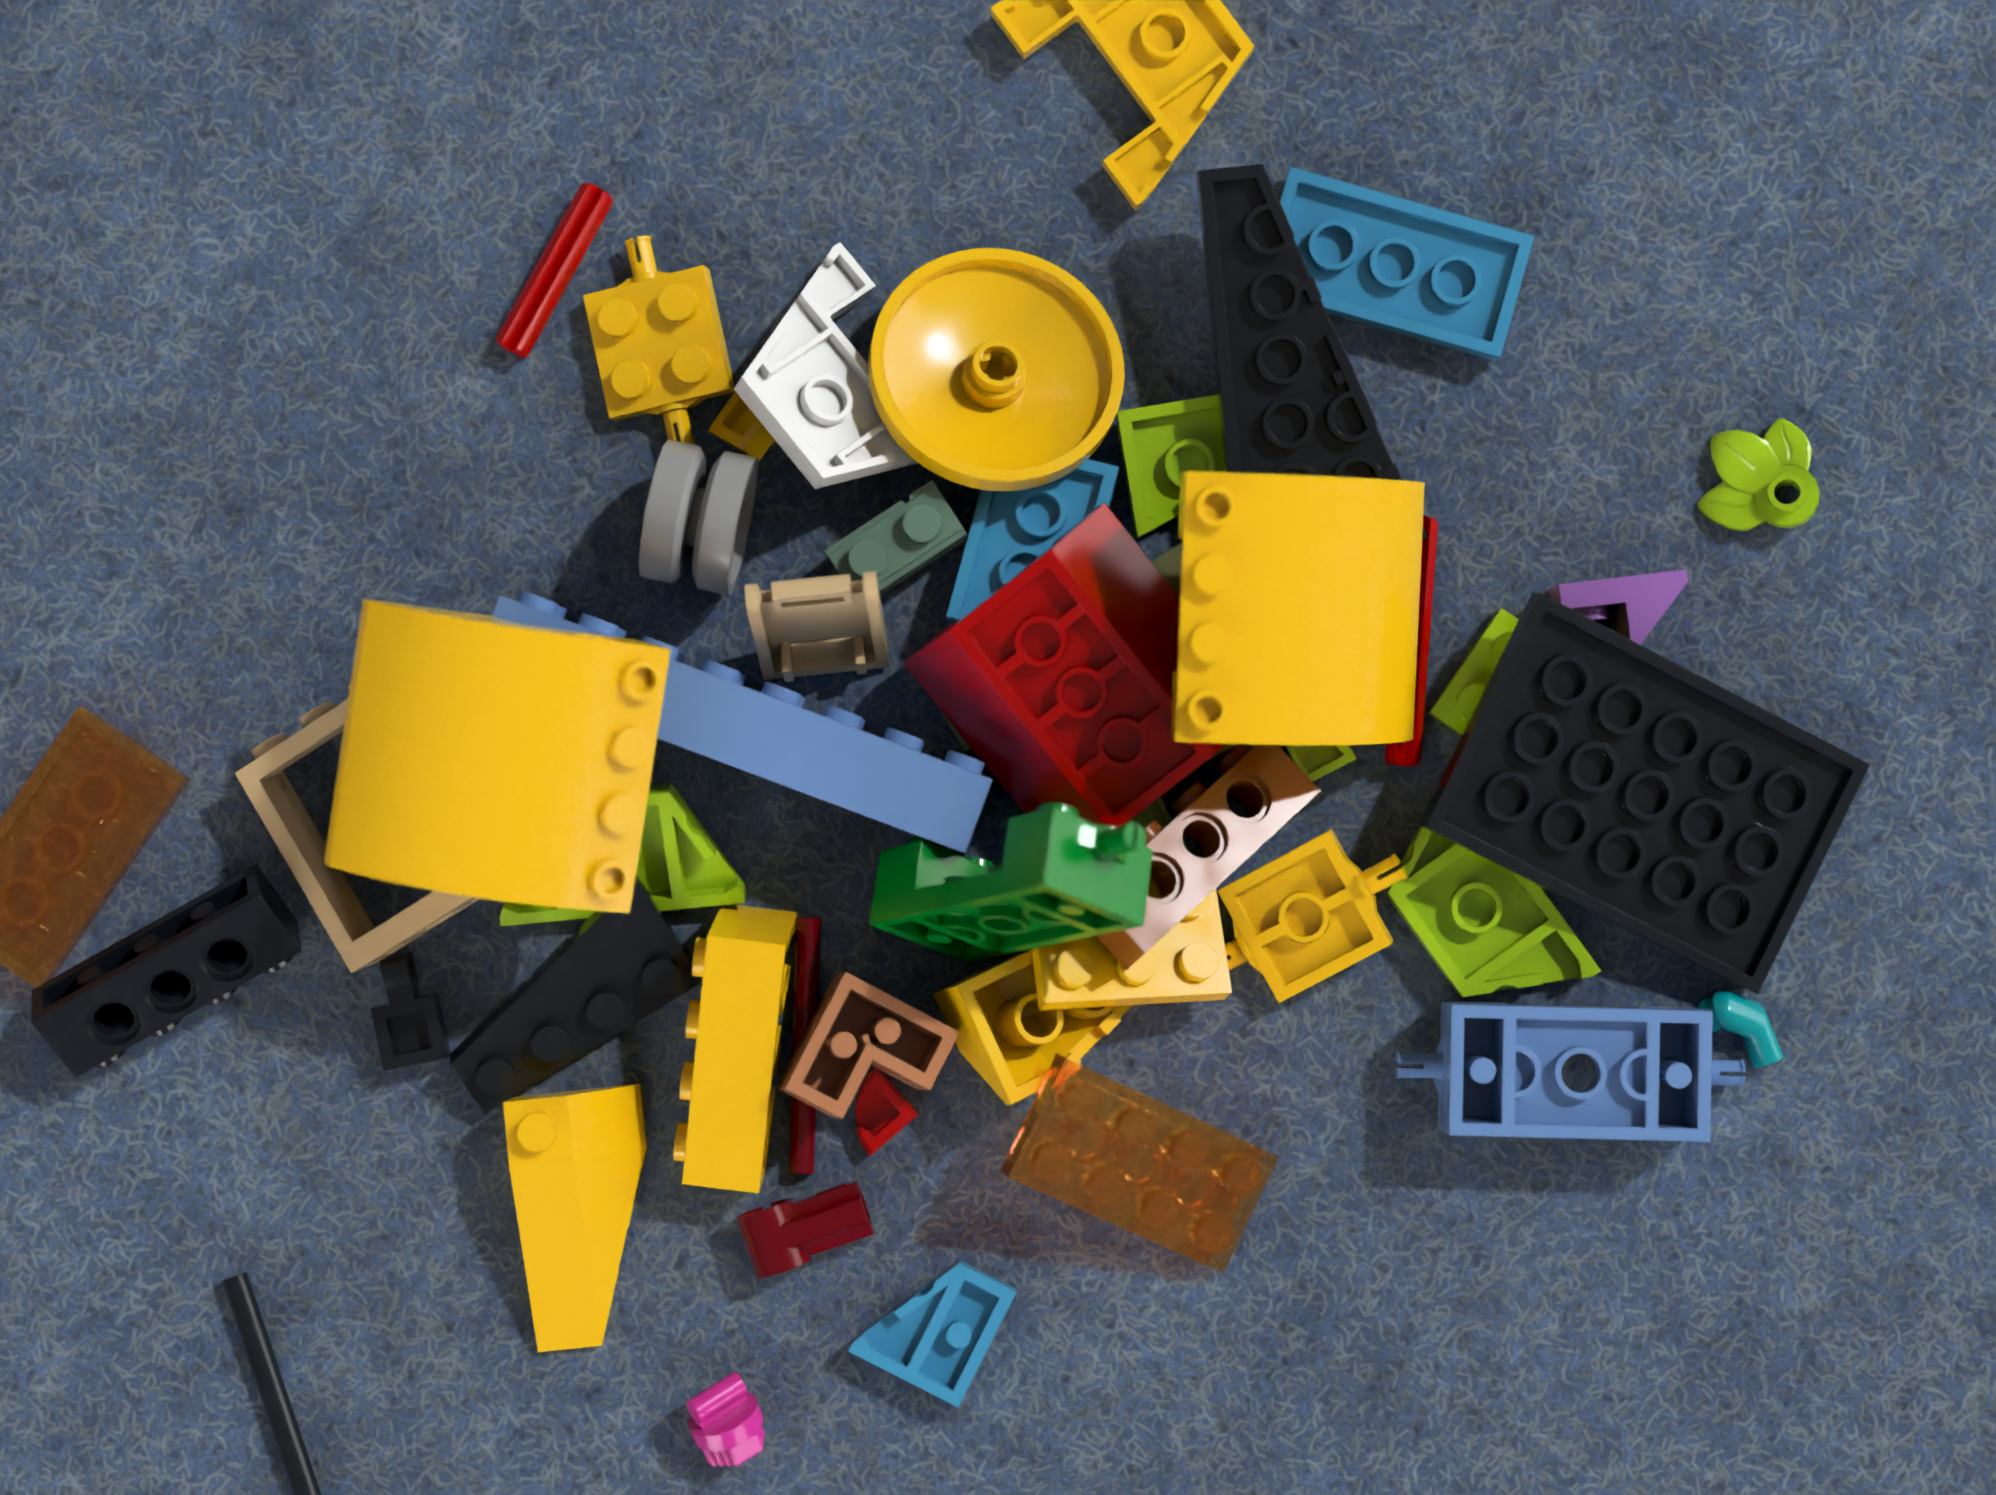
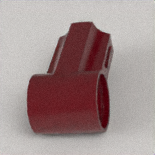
[737,1180,874,1279]

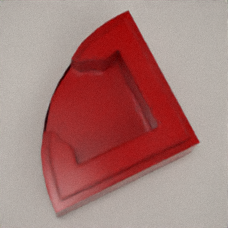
[855,1068,919,1156]

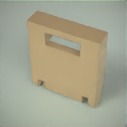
[745,571,889,682]

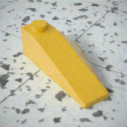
[933,949,1133,1106]
[503,1083,647,1352]

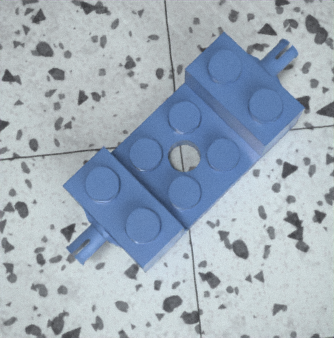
[1395,1001,1746,1142]

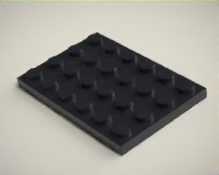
[1419,593,1870,994]

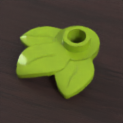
[1697,418,1820,532]

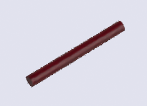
[789,917,821,1174]

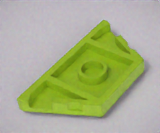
[499,782,746,926]
[1385,826,1601,997]

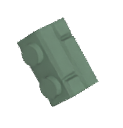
[824,480,968,598]

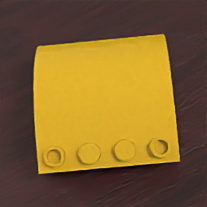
[1170,471,1425,745]
[324,599,671,913]

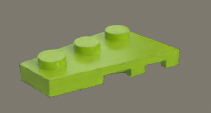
[1115,394,1226,538]

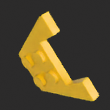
[990,0,1254,211]

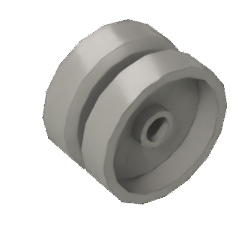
[639,440,759,596]

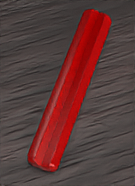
[496,182,613,358]

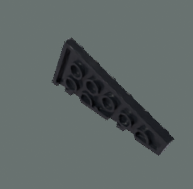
[1196,164,1428,539]

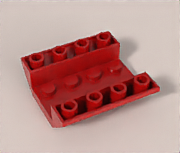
[903,502,1226,827]

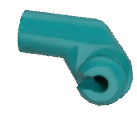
[1697,990,1784,1068]

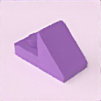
[1548,569,1688,644]

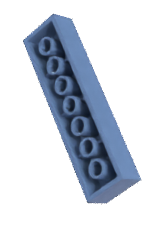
[492,590,993,853]

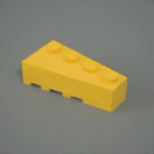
[673,904,798,1193]

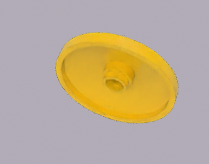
[868,248,1125,492]

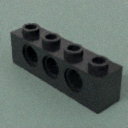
[31,864,301,1078]

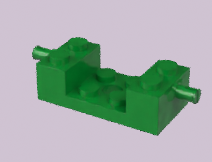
[869,803,1153,962]

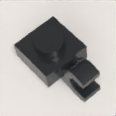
[370,952,451,1071]

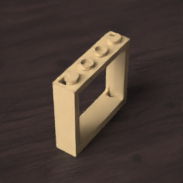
[235,685,481,973]

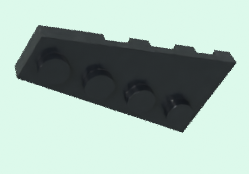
[449,874,703,1114]

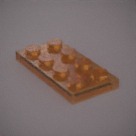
[0,706,191,988]
[1000,1053,1279,1273]

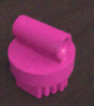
[686,1372,765,1467]

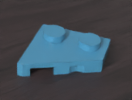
[848,1260,1017,1408]

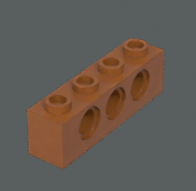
[1096,744,1320,969]

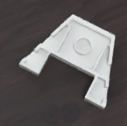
[734,242,918,489]

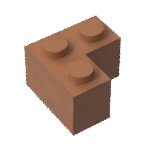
[776,971,960,1119]

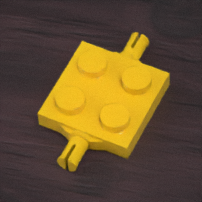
[583,236,736,445]
[1217,829,1407,1003]

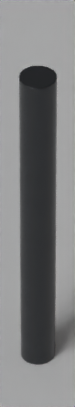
[222,1272,322,1495]

